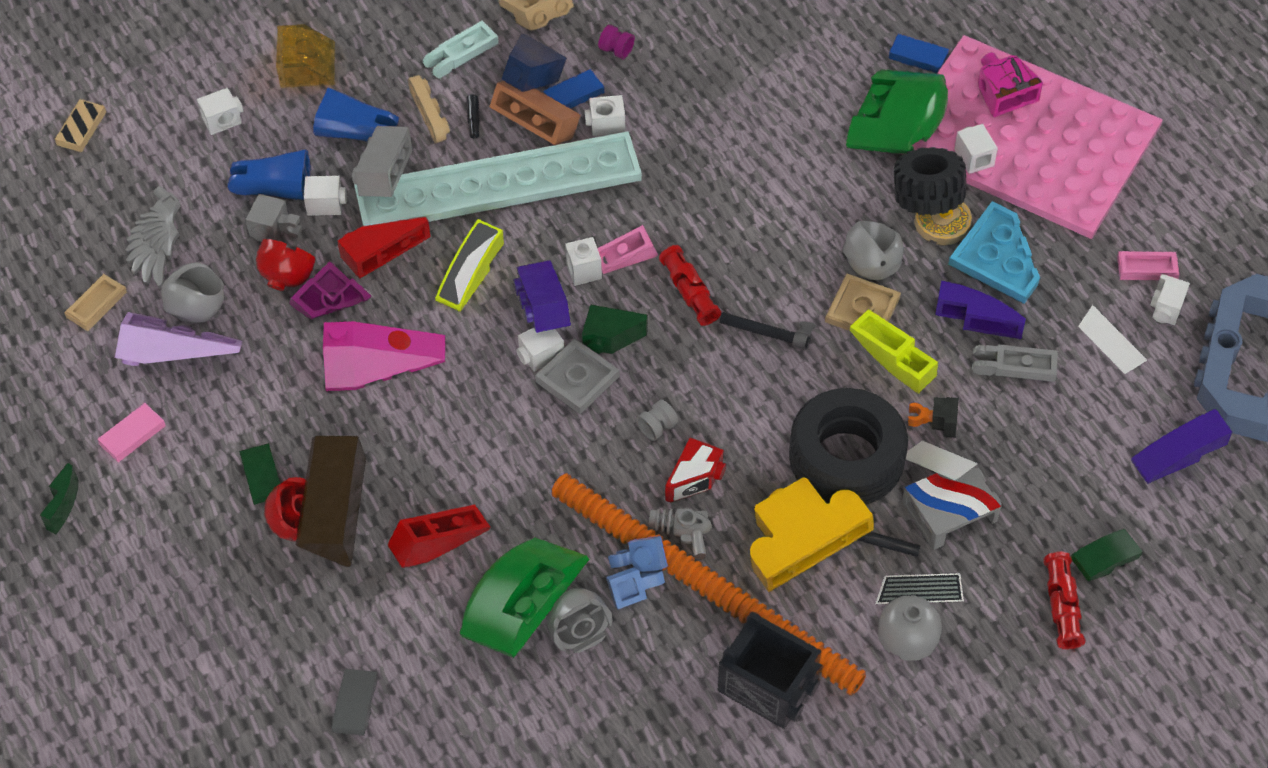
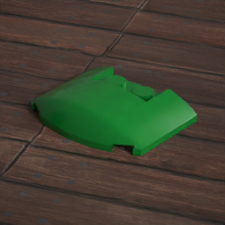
[846,69,948,154]
[459,537,590,658]

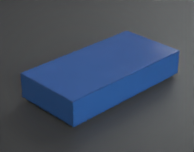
[889,34,949,73]
[543,69,605,109]

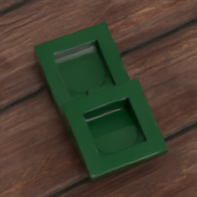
[239,443,280,505]
[40,463,79,534]
[1071,528,1143,581]

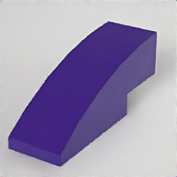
[935,280,1026,339]
[1131,409,1233,484]

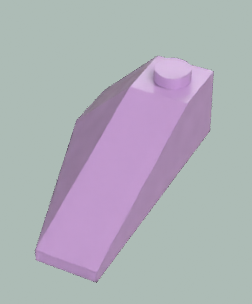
[115,312,242,366]

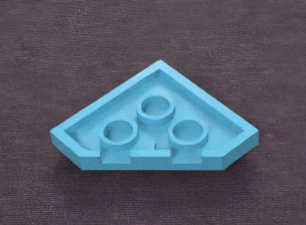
[948,201,1040,304]

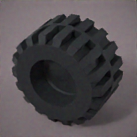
[894,147,966,215]

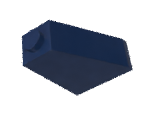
[501,34,567,92]

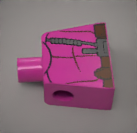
[978,52,1043,118]

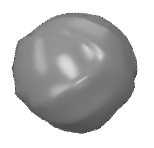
[842,221,904,280]
[161,262,224,323]

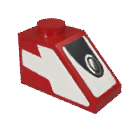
[665,438,727,503]

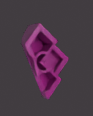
[289,261,372,319]

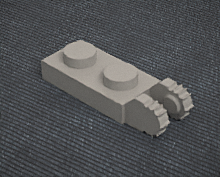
[972,344,1058,382]

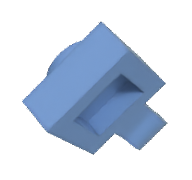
[608,536,668,572]
[606,567,665,609]

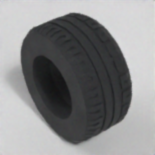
[789,388,908,505]

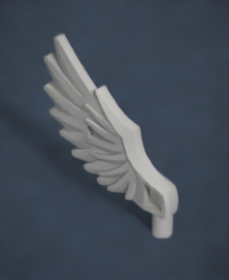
[125,186,181,289]

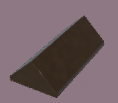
[295,436,366,567]

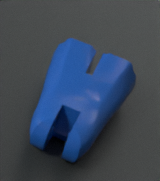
[313,87,399,142]
[228,149,311,200]

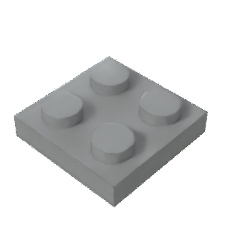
[535,338,620,414]

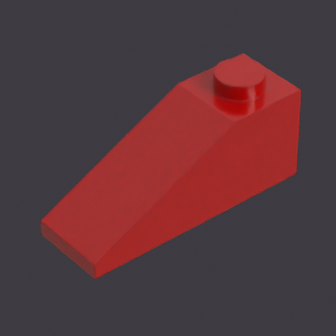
[337,217,431,279]
[387,504,490,568]

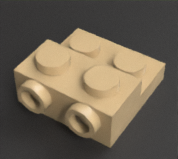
[498,0,574,31]

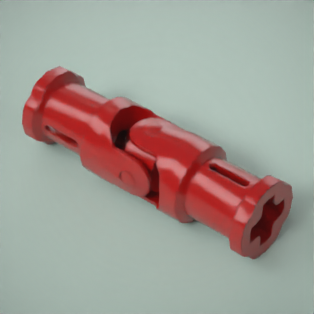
[659,245,722,326]
[1043,551,1086,649]

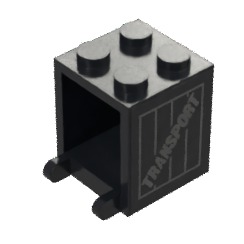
[717,612,823,729]

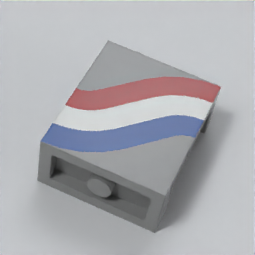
[902,459,1001,550]

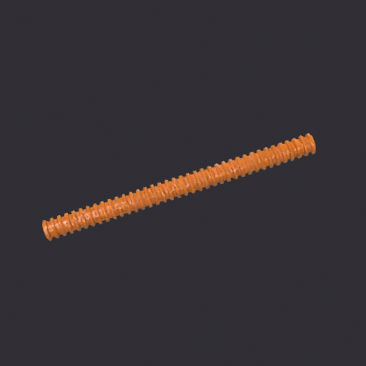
[552,473,866,696]

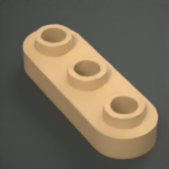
[408,75,450,143]

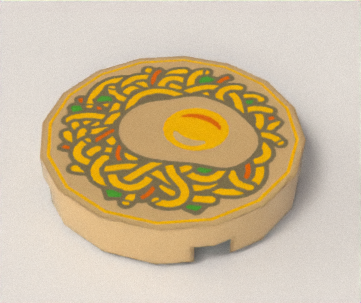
[914,202,972,245]

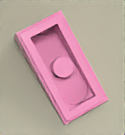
[597,225,658,274]

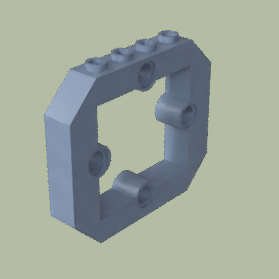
[1194,274,1268,442]

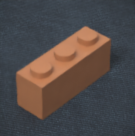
[489,81,581,145]

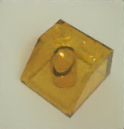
[276,24,335,88]

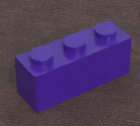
[513,260,571,333]

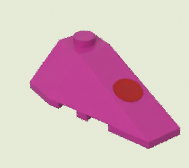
[323,321,445,391]

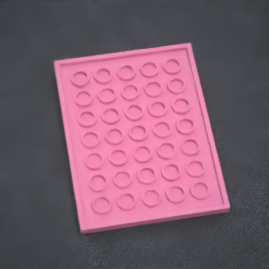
[902,35,1163,239]

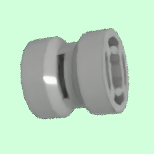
[636,399,678,441]

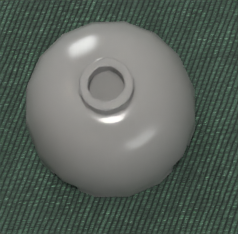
[546,588,613,653]
[877,595,942,661]

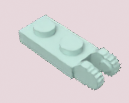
[423,21,499,78]

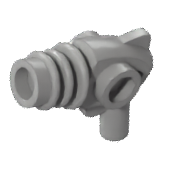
[649,508,712,559]

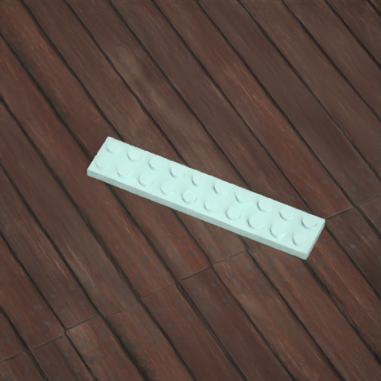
[354,131,642,226]

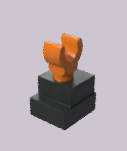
[908,397,959,438]

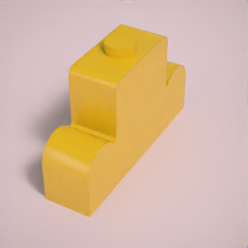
[750,477,874,592]

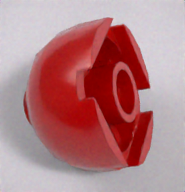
[256,239,316,291]
[264,477,306,542]

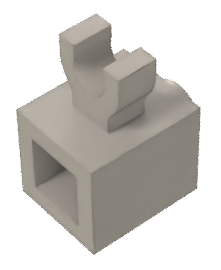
[245,194,303,242]

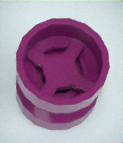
[598,24,635,59]

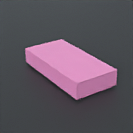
[1117,251,1179,280]
[97,403,166,463]

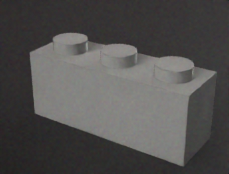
[352,126,413,197]

